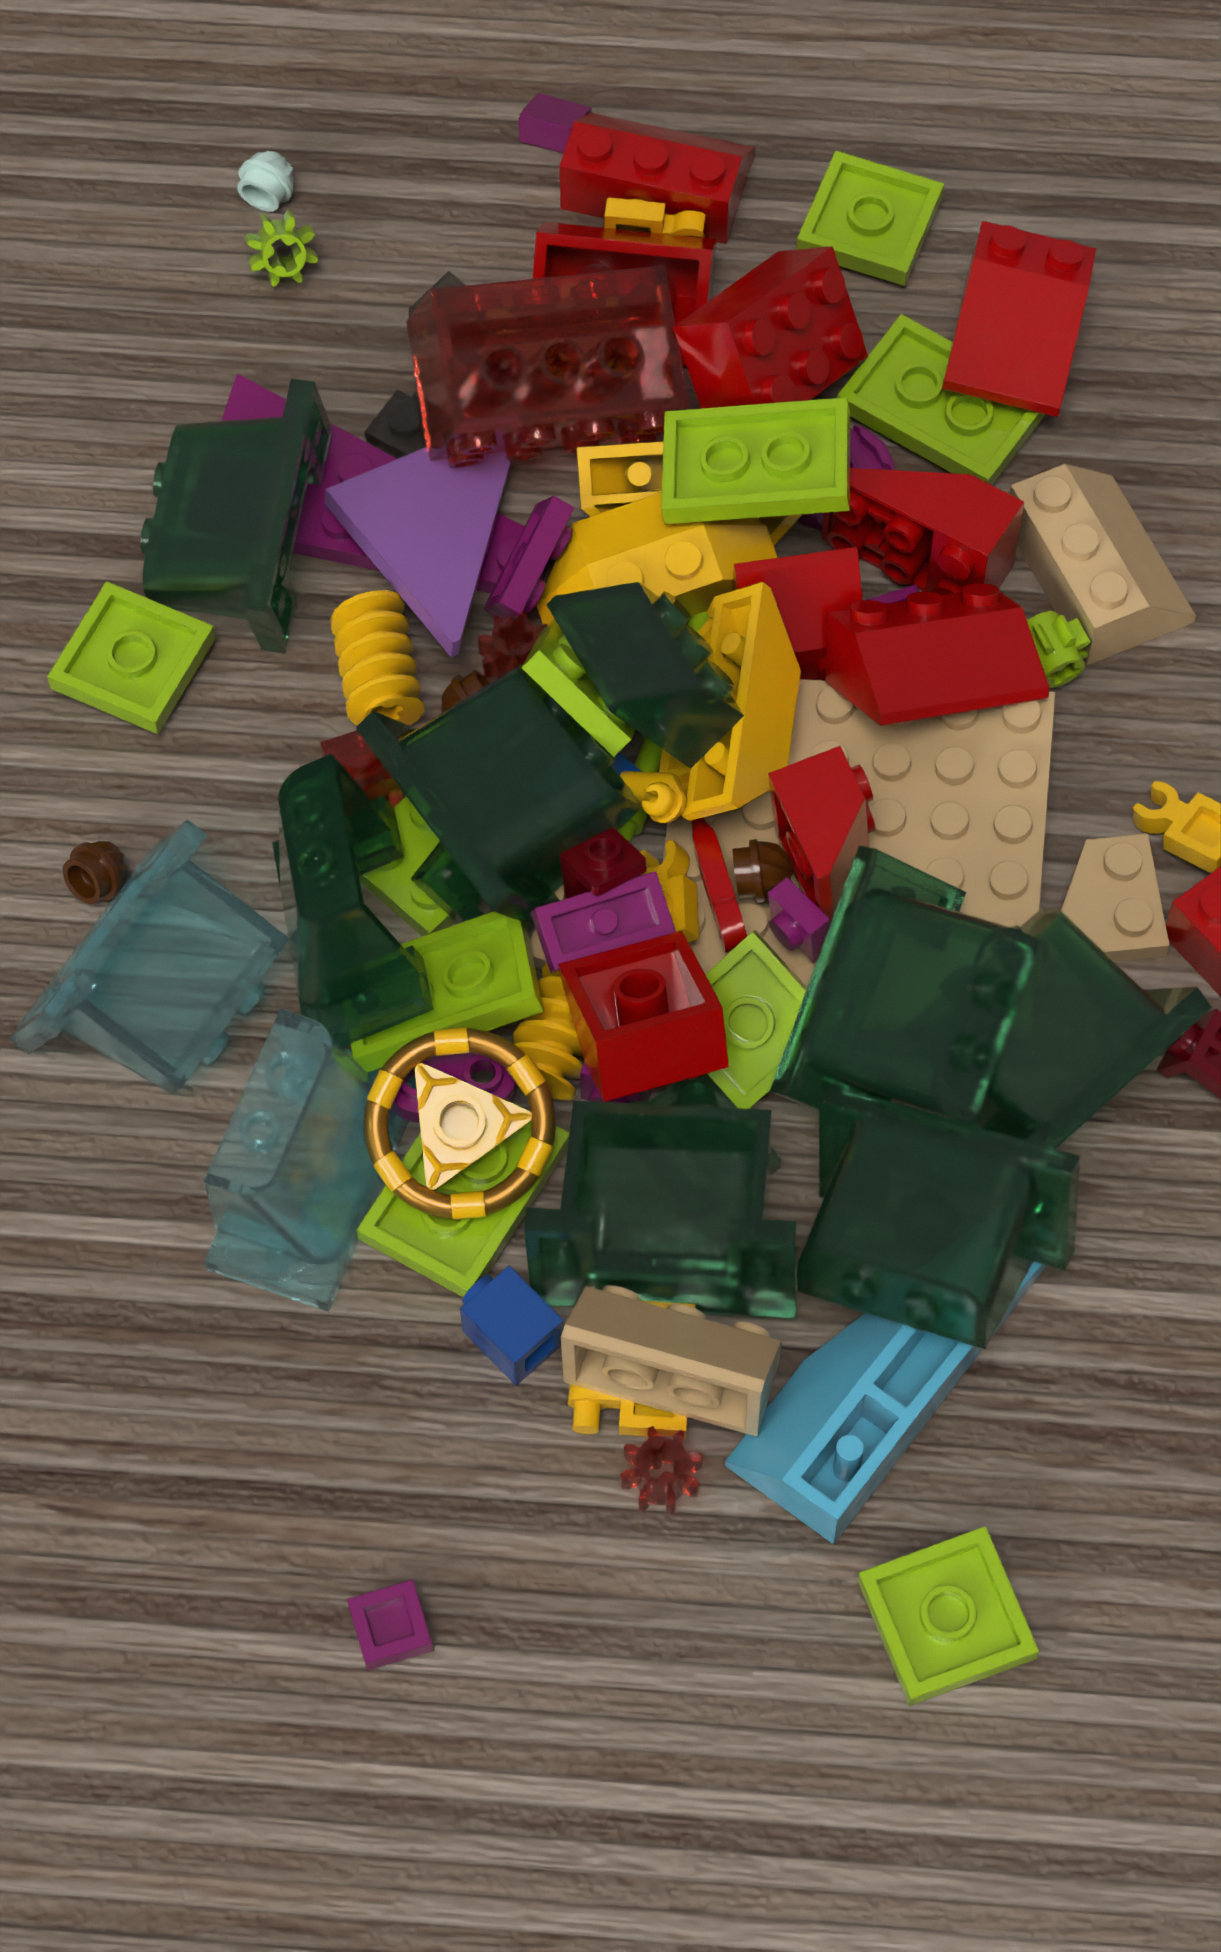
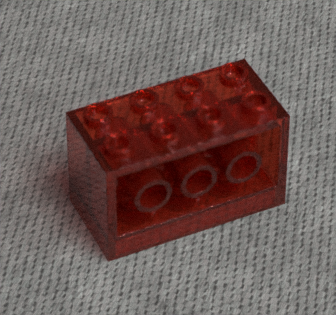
[406,265,689,468]

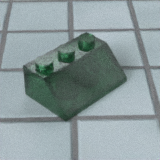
[546,582,744,769]

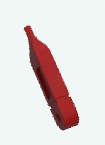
[691,818,747,952]

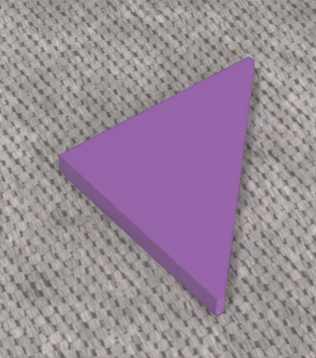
[324,409,524,657]

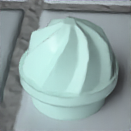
[237,151,294,212]

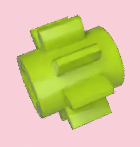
[245,210,318,287]
[1027,611,1091,688]

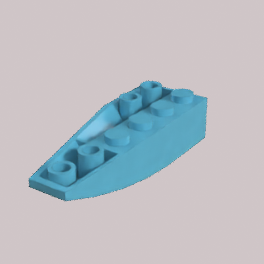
[725,1200,1066,1545]

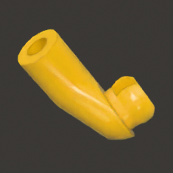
[616,771,686,824]

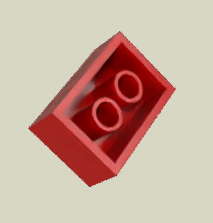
[673,246,868,409]

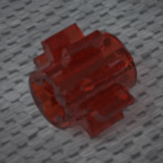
[478,611,548,691]
[620,1426,703,1515]

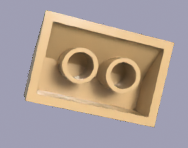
[1009,464,1196,666]
[561,1286,782,1437]

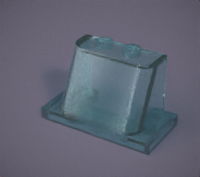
[8,819,289,1094]
[204,1008,416,1312]

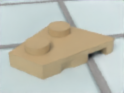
[1045,833,1170,969]

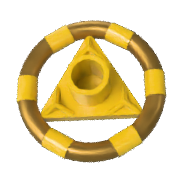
[364,1027,556,1220]

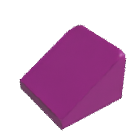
[518,93,592,153]

